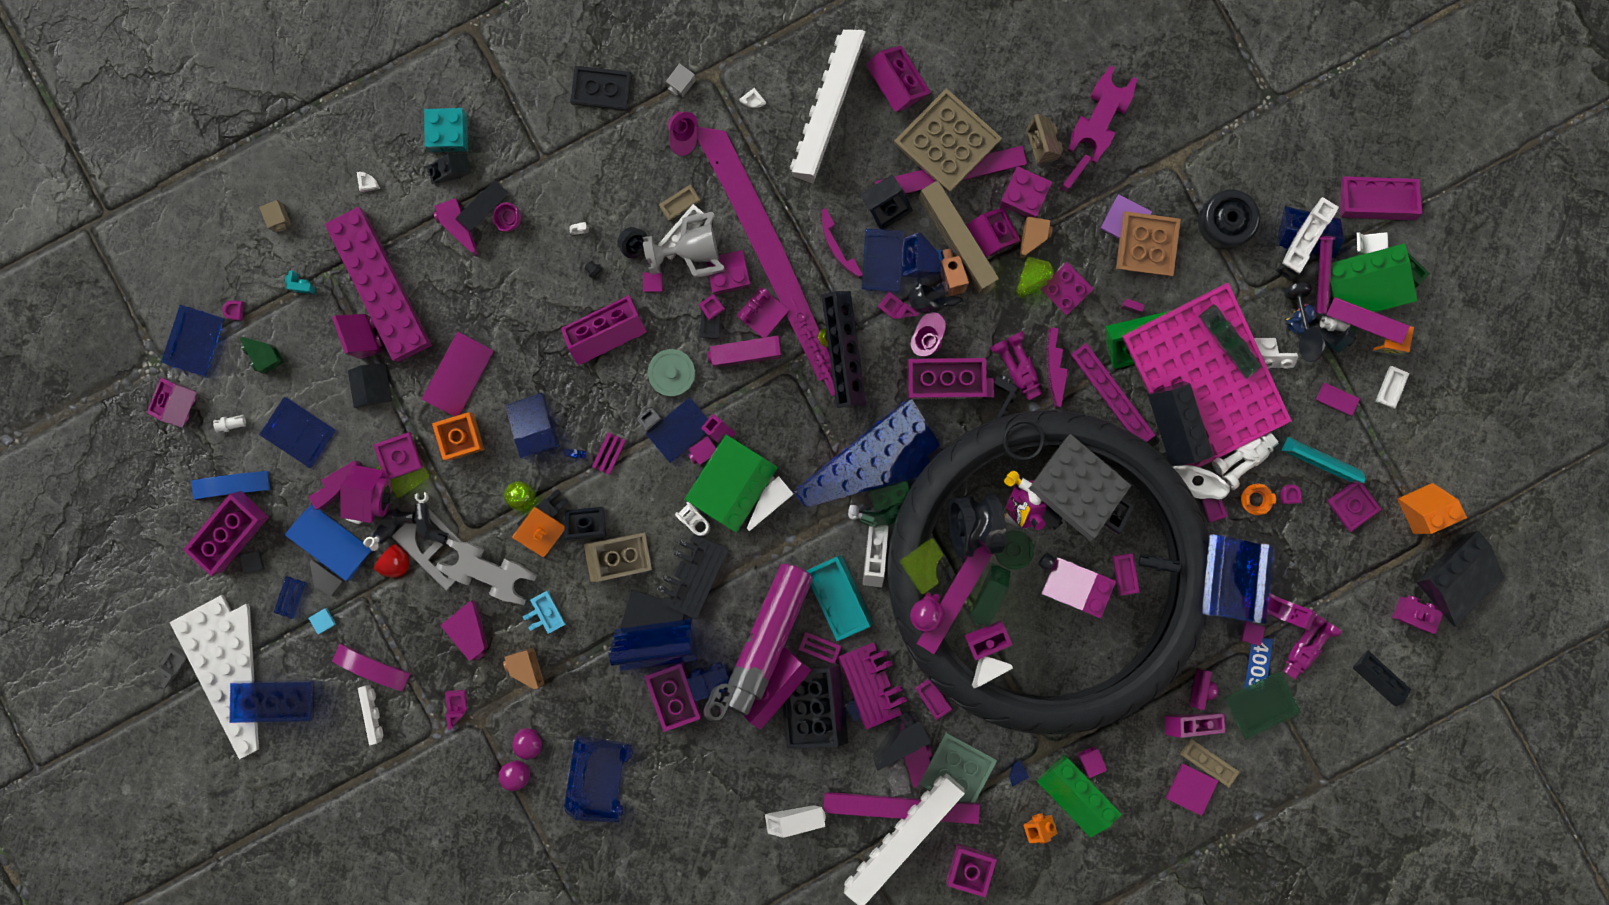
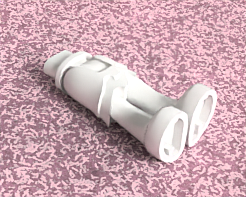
[1212,432,1279,490]

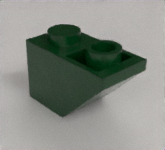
[240,337,285,374]

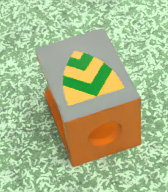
[1373,326,1414,356]

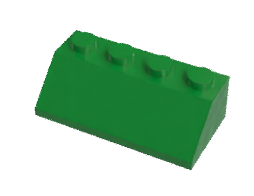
[1105,310,1172,369]
[1037,754,1122,838]

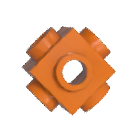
[1024,813,1058,844]

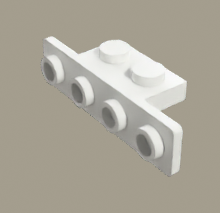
[1254,338,1298,369]

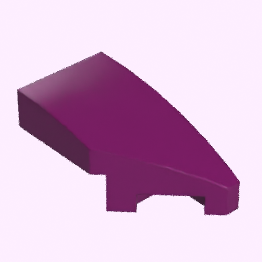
[445,689,467,730]

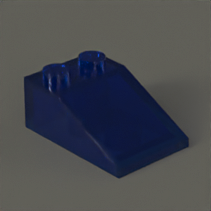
[506,393,561,459]

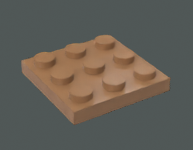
[1116,211,1181,276]

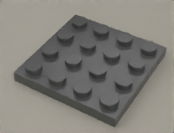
[1028,434,1131,541]

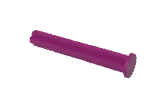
[1317,236,1335,314]

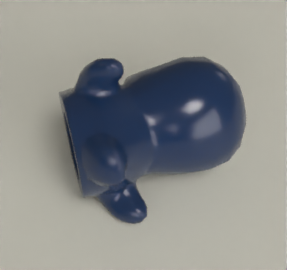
[1285,304,1317,335]

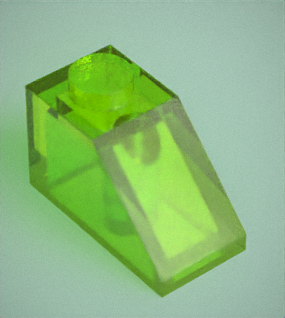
[1016,257,1054,298]

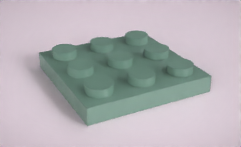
[919,732,997,803]

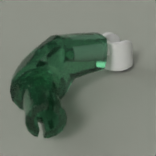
[848,503,902,528]

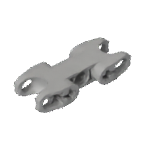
[435,538,537,605]

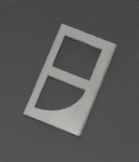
[392,509,463,591]

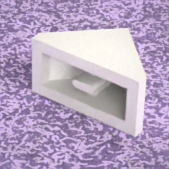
[972,656,1013,688]

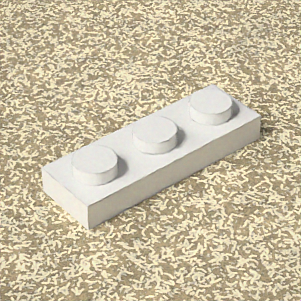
[658,204,706,260]
[358,684,383,745]

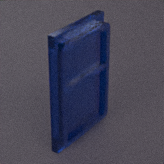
[861,228,904,292]

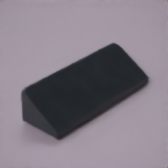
[1353,650,1411,706]

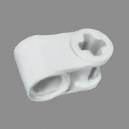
[675,502,711,536]

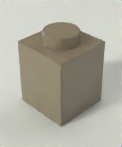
[259,200,292,232]

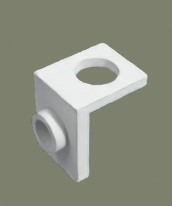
[1357,232,1389,255]

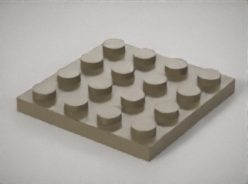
[894,88,1002,194]

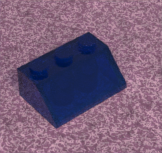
[1278,206,1344,258]

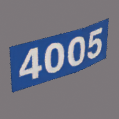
[1244,638,1273,694]

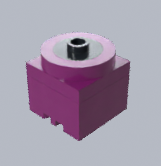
[340,465,392,523]

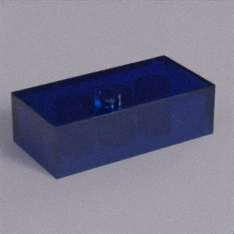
[229,680,314,723]

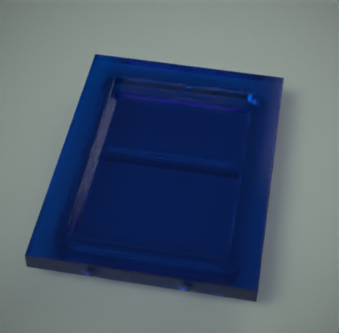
[161,305,225,376]
[259,396,336,468]

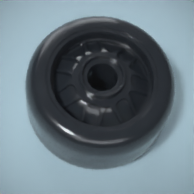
[1198,189,1260,249]

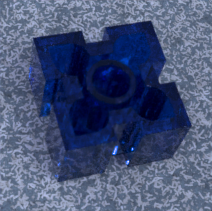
[687,662,731,702]

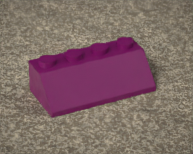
[561,295,647,365]

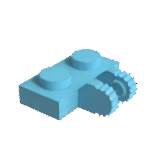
[523,591,566,634]

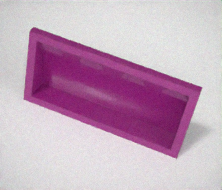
[1340,177,1422,220]
[422,331,494,416]

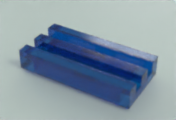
[273,576,306,619]

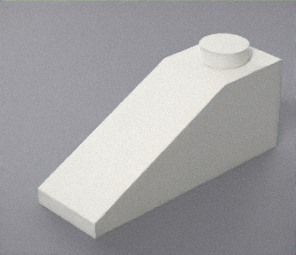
[747,476,793,531]
[863,524,888,587]

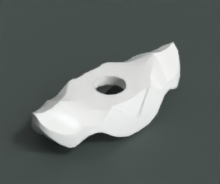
[1172,465,1230,499]

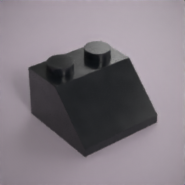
[860,174,913,231]

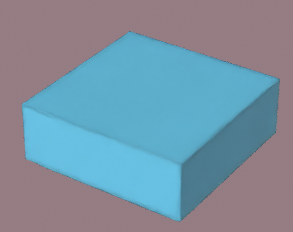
[309,608,336,634]

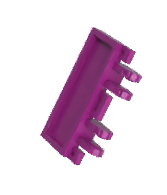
[838,642,907,729]

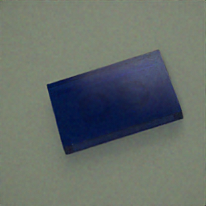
[646,397,708,463]

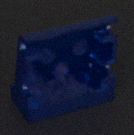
[1202,534,1274,624]
[609,619,698,671]

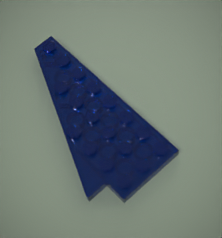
[794,398,940,507]

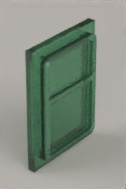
[1225,671,1301,740]

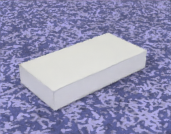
[1375,366,1409,409]

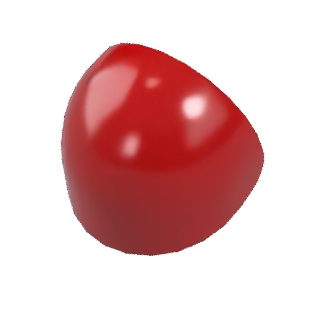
[374,544,409,578]

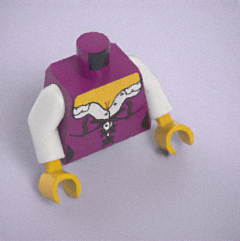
[1003,471,1047,530]

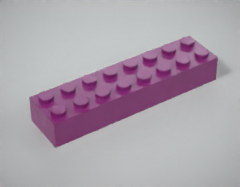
[324,207,432,363]

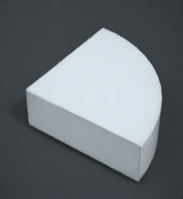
[739,88,766,108]
[357,172,380,192]
[569,222,589,235]

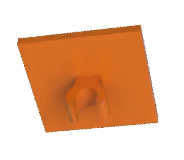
[512,507,565,558]

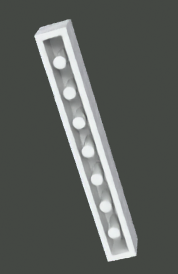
[844,773,965,905]

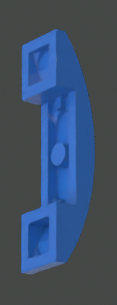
[191,471,271,500]

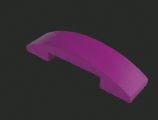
[822,208,863,279]
[332,643,411,691]

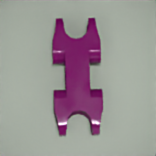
[1067,66,1138,164]

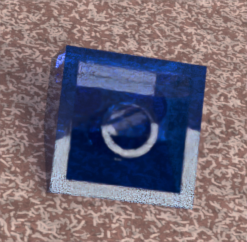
[902,232,941,278]

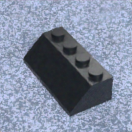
[1147,381,1213,466]

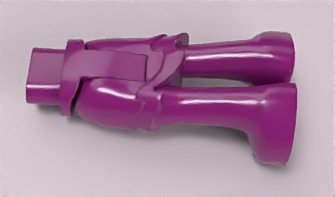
[990,331,1042,400]
[1283,614,1343,680]

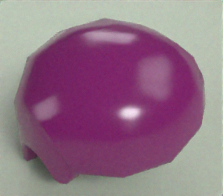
[493,202,522,232]
[512,728,542,760]
[499,760,530,791]

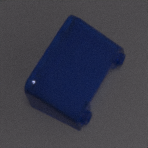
[564,736,633,823]

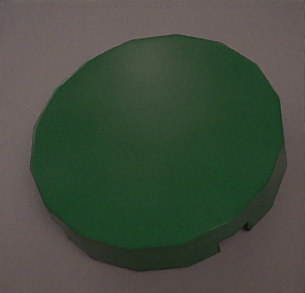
[995,530,1034,570]

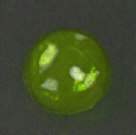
[504,481,535,511]

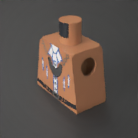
[939,249,969,297]

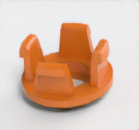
[1241,484,1276,515]

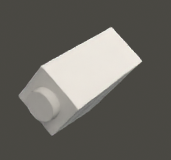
[765,806,826,838]

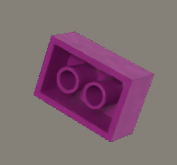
[644,662,702,732]

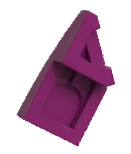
[877,292,919,319]

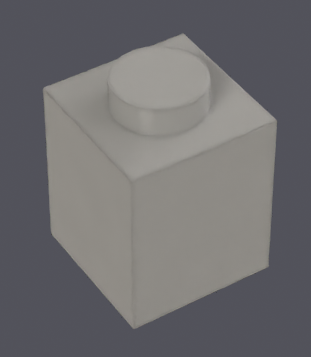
[666,63,696,98]

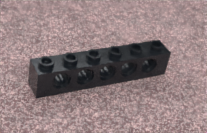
[821,291,866,408]

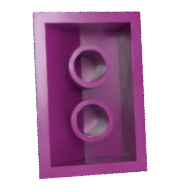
[866,45,931,112]

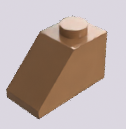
[1019,217,1053,258]

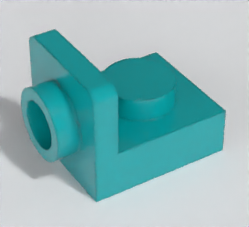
[285,270,316,295]

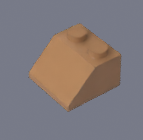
[503,647,544,689]

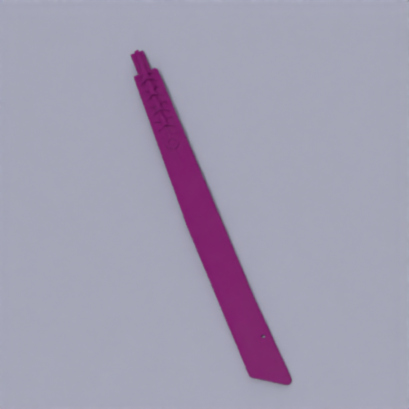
[697,127,835,397]

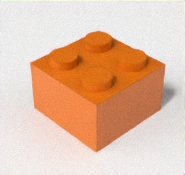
[432,412,485,461]

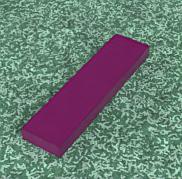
[1326,297,1410,345]

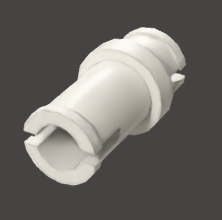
[1320,316,1350,332]
[213,414,246,432]

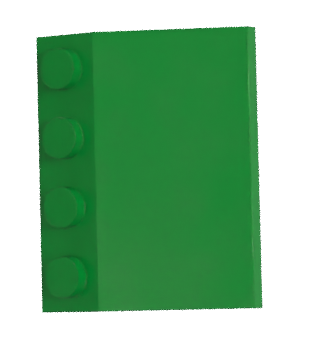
[1330,243,1417,312]
[684,434,778,533]

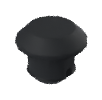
[585,261,601,278]

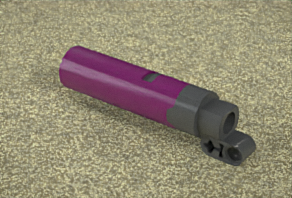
[704,563,813,721]

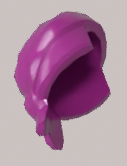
[910,593,945,632]

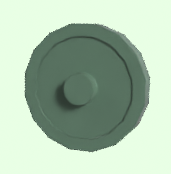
[648,349,696,397]

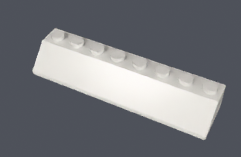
[790,30,865,184]

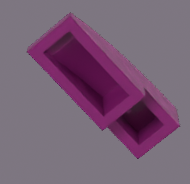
[308,460,362,510]

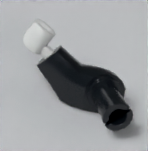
[415,492,449,545]
[363,508,415,551]

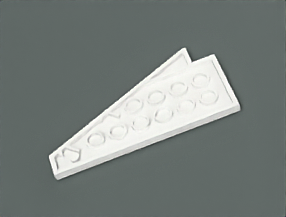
[170,595,259,759]

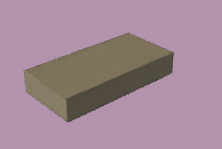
[659,184,701,222]

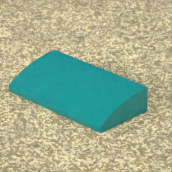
[1281,437,1365,483]
[806,554,874,641]

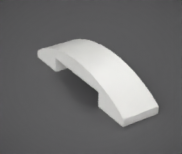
[1282,197,1339,273]

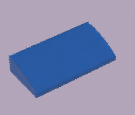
[285,504,372,581]

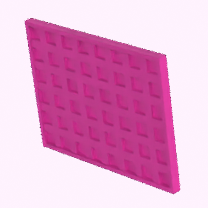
[1122,283,1291,467]

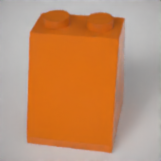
[1397,483,1467,534]

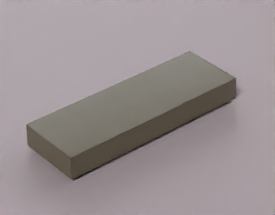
[1180,738,1240,788]

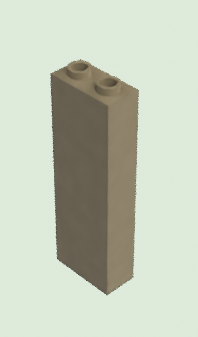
[919,180,999,294]

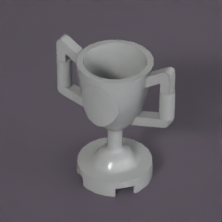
[643,212,725,277]

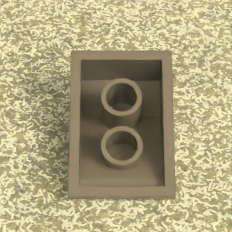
[1026,114,1063,165]
[584,532,652,582]

